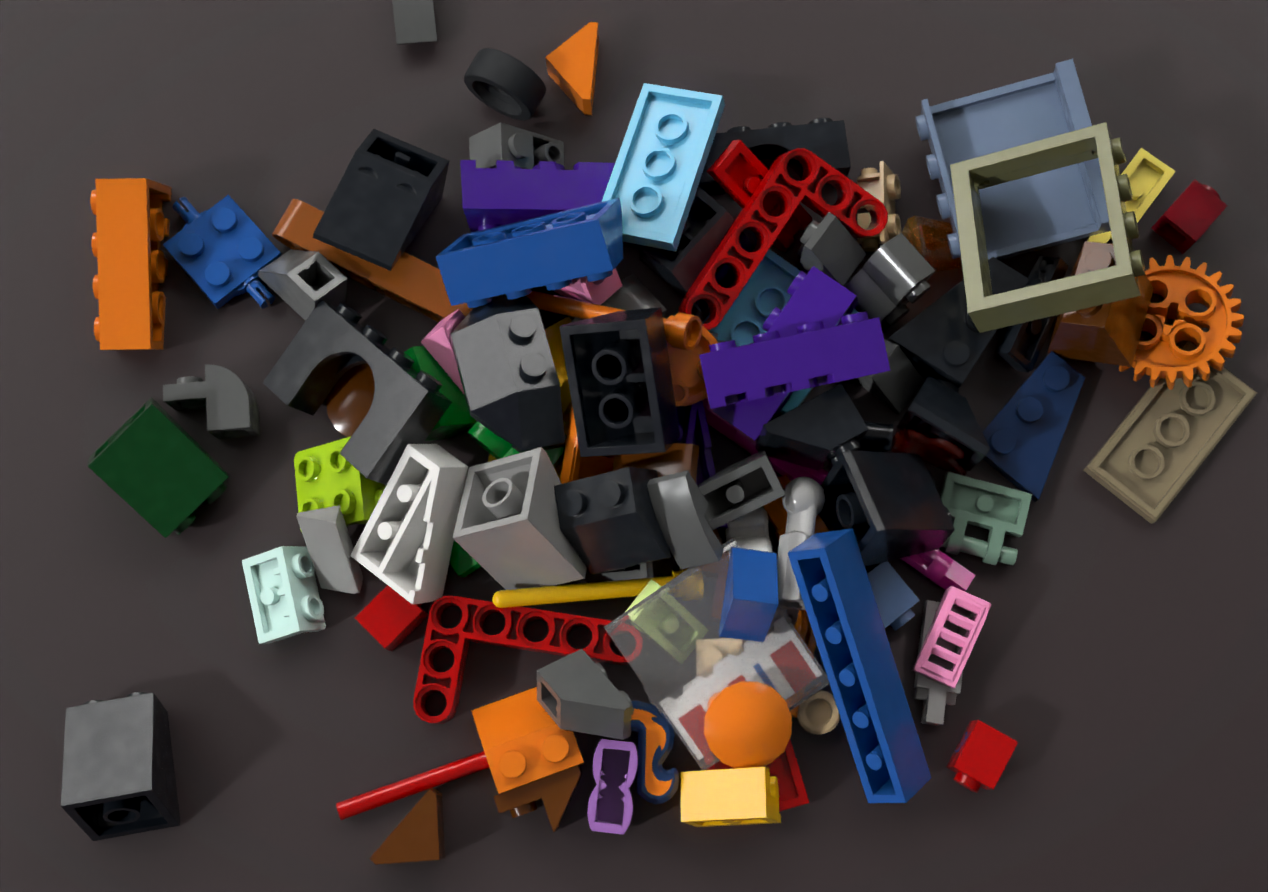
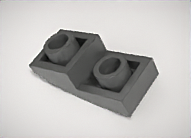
[392,0,437,45]
[647,470,724,569]

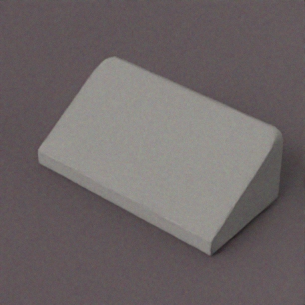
[296,505,363,594]

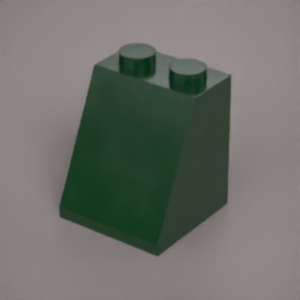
[87,397,228,538]

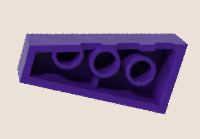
[460,160,615,232]

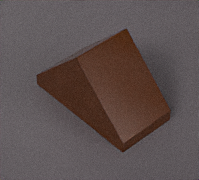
[369,788,445,865]

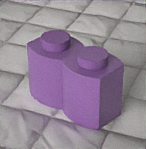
[587,739,638,835]

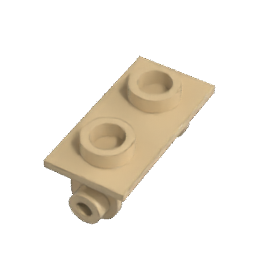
[857,161,901,252]

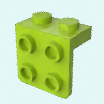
[294,437,386,532]

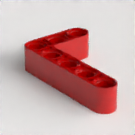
[679,148,888,330]
[413,596,643,724]

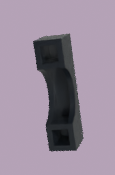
[698,117,851,196]

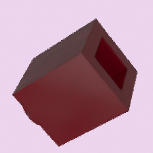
[1151,179,1228,254]

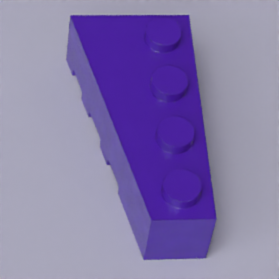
[712,266,858,441]
[699,311,891,409]

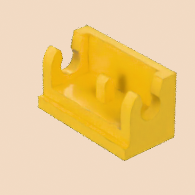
[681,767,781,827]

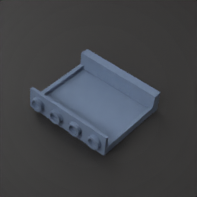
[915,59,1111,264]

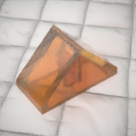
[902,216,962,272]

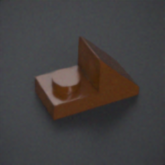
[493,765,583,832]

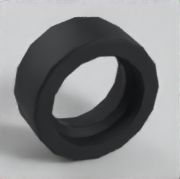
[464,48,546,121]

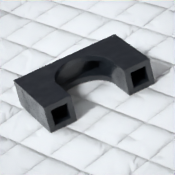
[263,300,452,485]

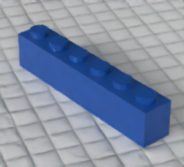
[788,528,932,803]

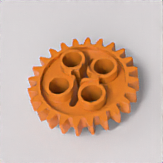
[1119,255,1244,390]

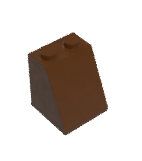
[1047,241,1154,367]

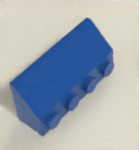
[436,198,623,308]

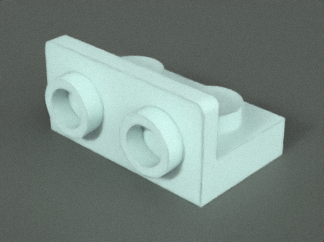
[242,546,326,644]

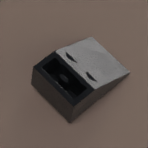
[313,129,449,271]

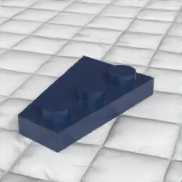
[982,351,1085,502]

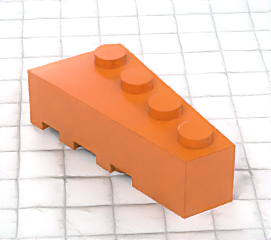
[90,178,171,350]

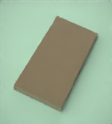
[1083,341,1257,524]

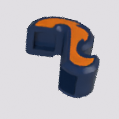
[631,701,679,804]

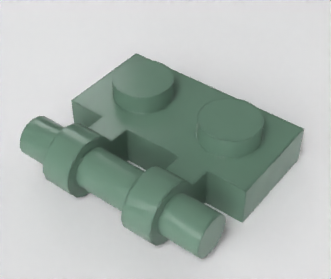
[940,472,1032,566]

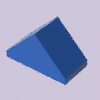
[719,547,779,642]

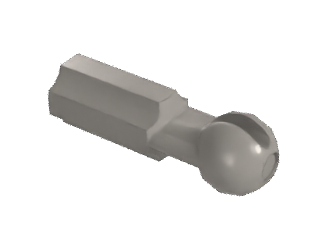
[777,477,826,611]

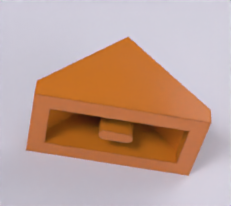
[545,22,600,115]

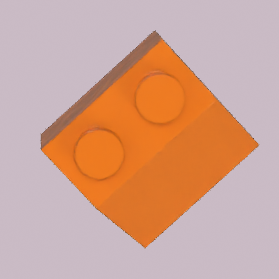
[471,687,584,794]

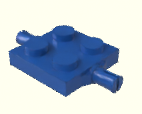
[163,195,281,309]

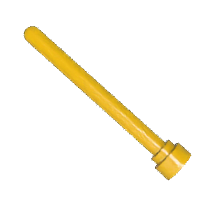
[492,566,703,608]

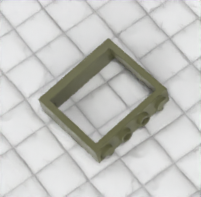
[950,122,1146,333]

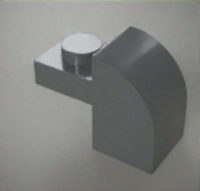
[163,364,260,439]

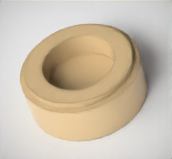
[796,690,840,735]

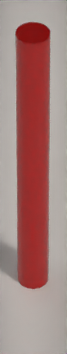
[336,751,490,820]

